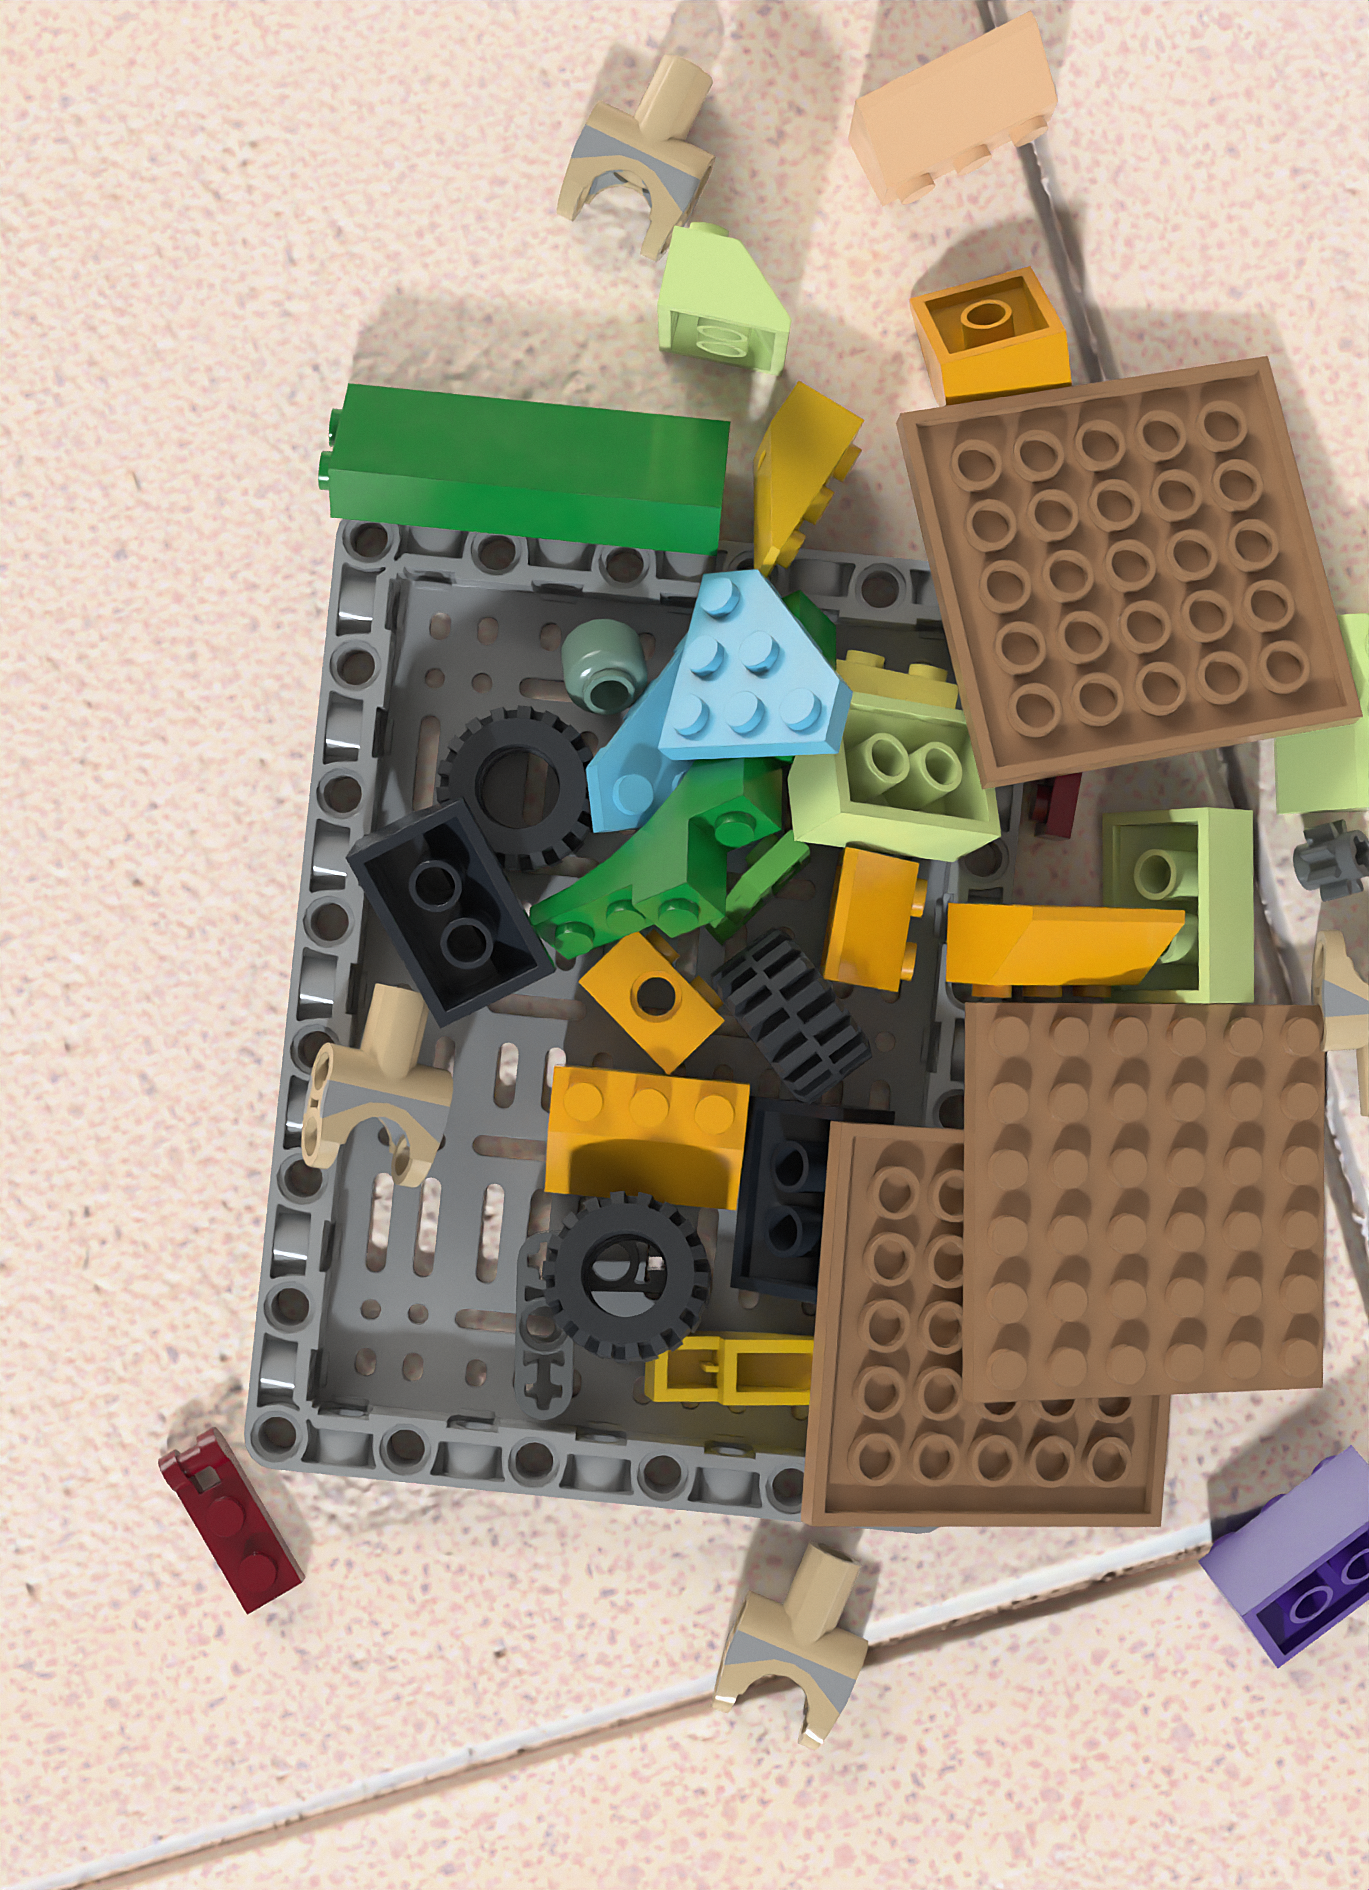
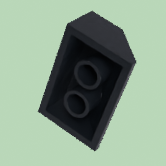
[345,796,557,1029]
[730,1096,895,1305]

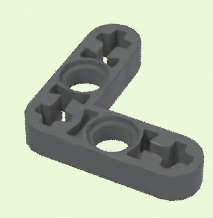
[514,1230,667,1420]

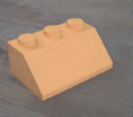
[848,10,1058,207]

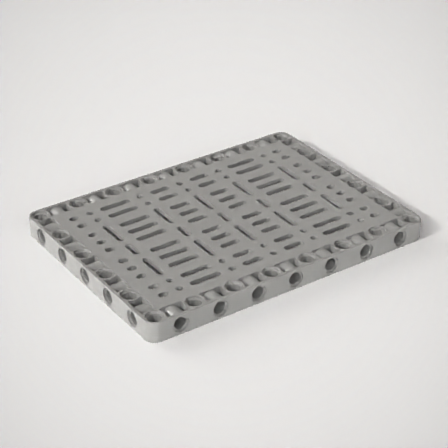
[244,519,1024,1534]

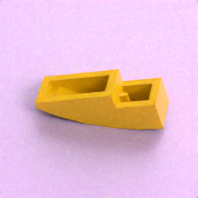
[644,1331,814,1405]

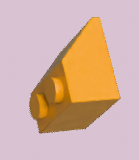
[909,266,1072,407]
[819,847,928,992]

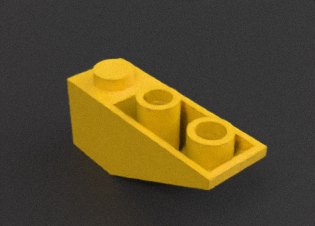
[753,381,865,578]

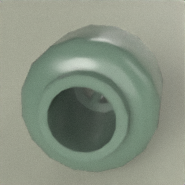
[561,619,648,715]

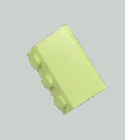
[657,222,792,377]
[1274,613,1369,815]
[787,691,1001,862]
[1102,807,1254,1003]

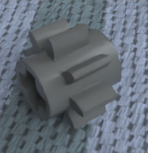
[1293,819,1369,902]

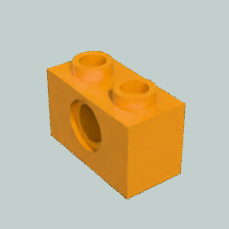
[578,928,725,1075]

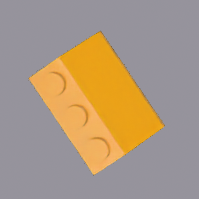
[946,903,1185,998]
[545,1064,750,1210]

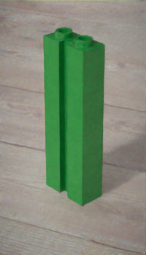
[318,383,731,556]

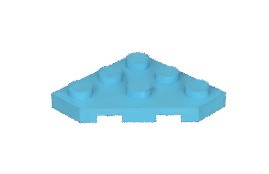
[658,569,853,760]
[586,633,695,833]

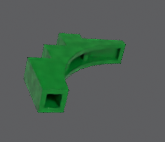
[529,590,836,960]

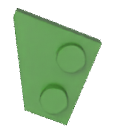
[704,830,811,946]

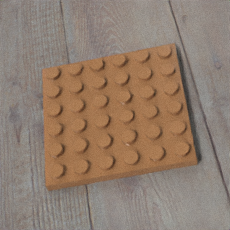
[896,356,1363,790]
[962,1002,1325,1403]
[800,1121,1171,1527]

